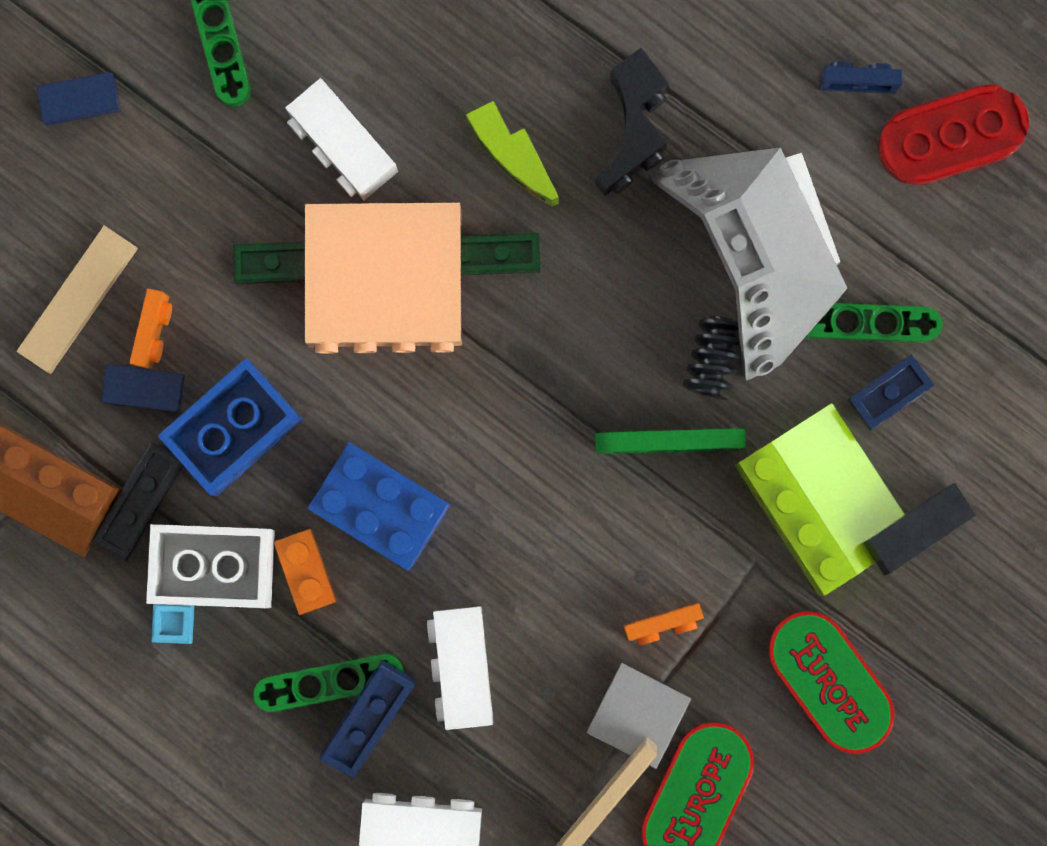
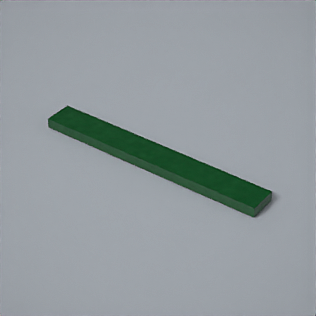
[233,233,541,284]

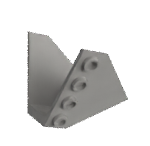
[649,147,848,381]

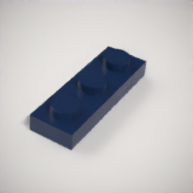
[320,660,415,779]

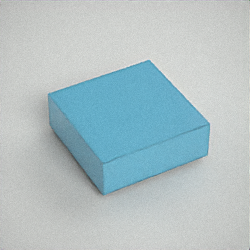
[151,604,194,644]

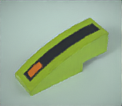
[466,101,559,207]

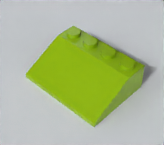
[734,403,905,596]

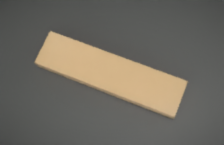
[16,225,138,374]
[556,737,657,846]

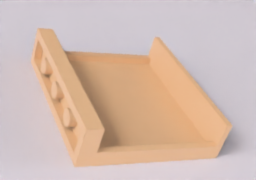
[305,203,462,354]

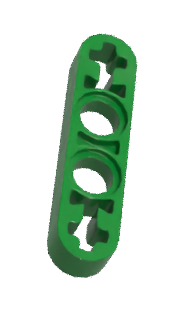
[191,0,251,108]
[805,303,943,343]
[595,429,746,454]
[253,654,404,712]

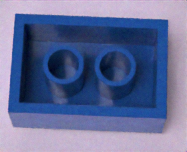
[158,358,303,497]
[307,442,451,571]

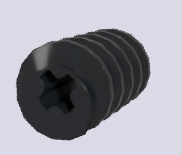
[683,315,741,400]

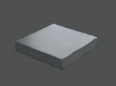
[586,662,691,769]

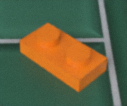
[129,288,172,370]
[274,529,337,615]
[623,603,704,646]

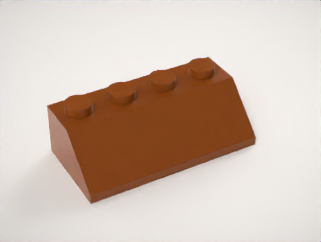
[0,423,122,557]

